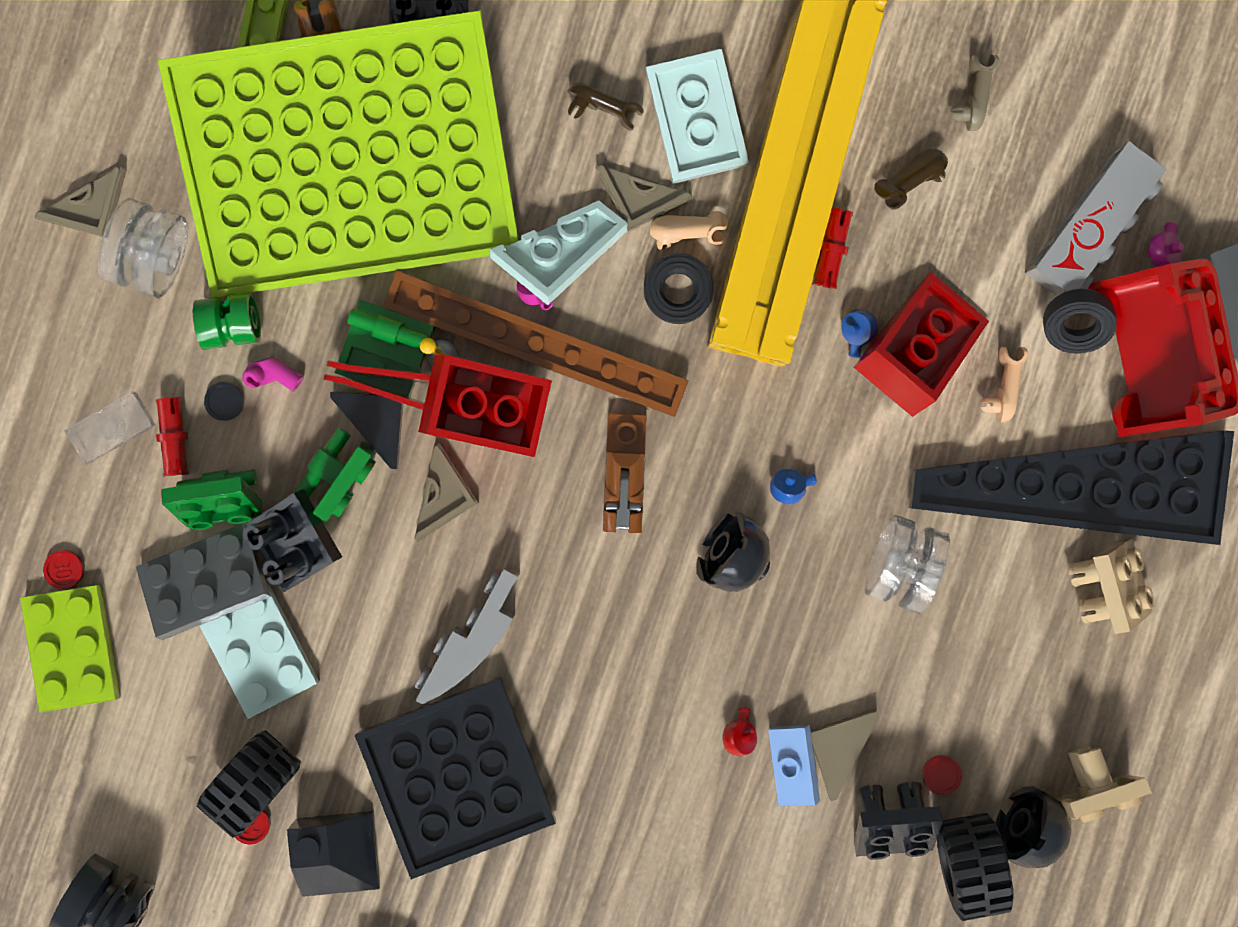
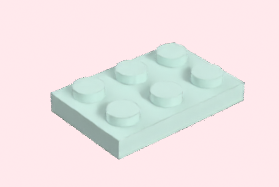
[645,49,749,184]
[199,579,320,719]

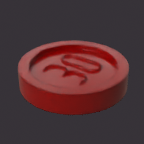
[43,550,84,589]
[922,755,962,795]
[235,809,271,845]

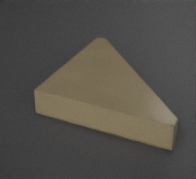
[596,165,692,233]
[35,166,127,239]
[415,443,479,542]
[810,709,879,801]

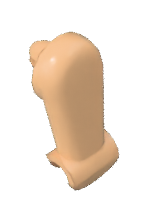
[649,211,728,251]
[980,347,1028,423]

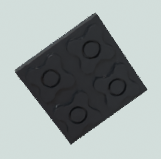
[355,677,557,880]

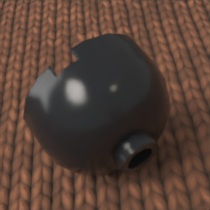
[696,511,770,592]
[995,786,1072,868]

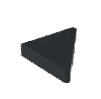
[330,392,403,469]

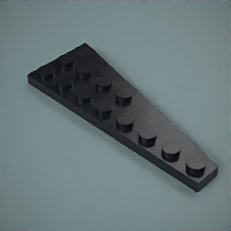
[908,430,1234,545]

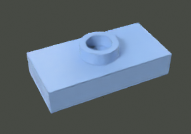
[768,725,820,806]

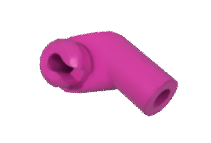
[242,357,304,392]

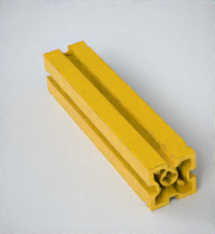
[707,0,887,367]

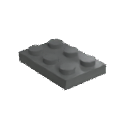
[136,523,271,640]

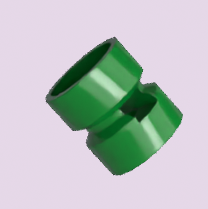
[192,292,261,350]

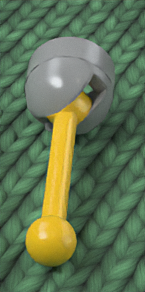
[420,338,459,367]

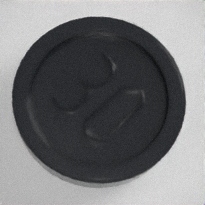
[204,382,244,421]

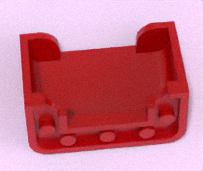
[1088,258,1238,437]

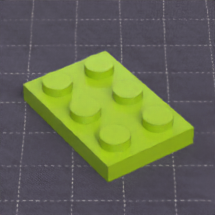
[20,584,121,712]

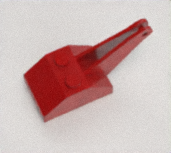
[323,353,552,457]

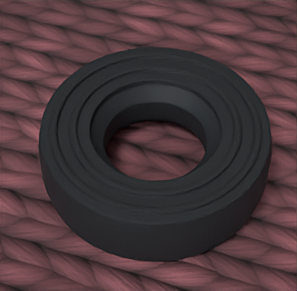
[644,253,714,324]
[1043,289,1117,354]

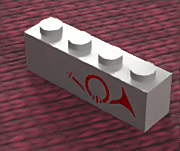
[1025,141,1167,296]

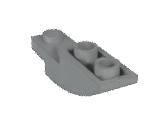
[415,566,520,704]

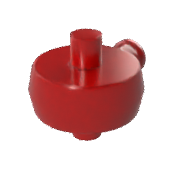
[722,707,757,757]

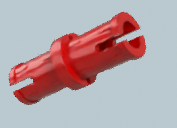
[812,207,853,289]
[155,397,189,477]

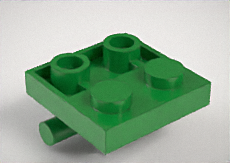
[334,299,436,398]
[294,427,376,522]
[161,469,263,530]

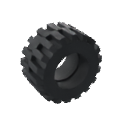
[196,730,301,838]
[937,812,1014,921]

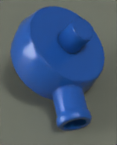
[841,309,878,358]
[770,469,817,504]

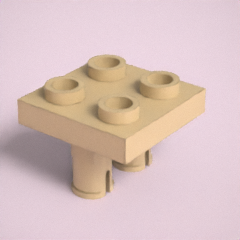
[1068,538,1154,634]
[1055,746,1152,823]

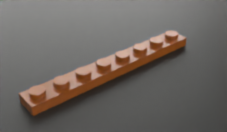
[383,270,689,417]

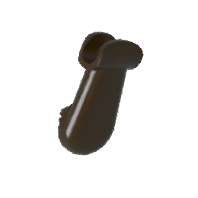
[567,82,644,131]
[874,149,948,210]

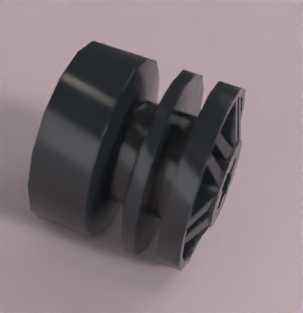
[49,853,155,927]

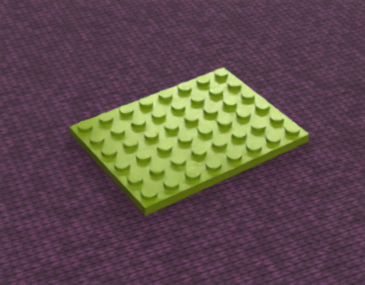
[157,10,519,298]

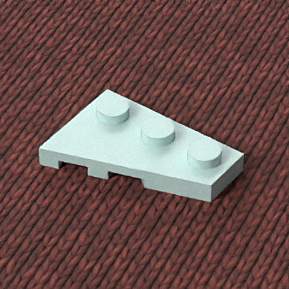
[490,201,628,305]

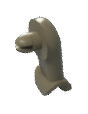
[950,55,999,131]

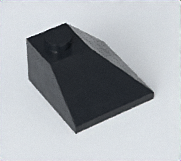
[287,811,380,897]

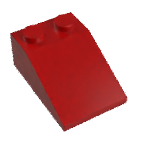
[854,272,989,417]

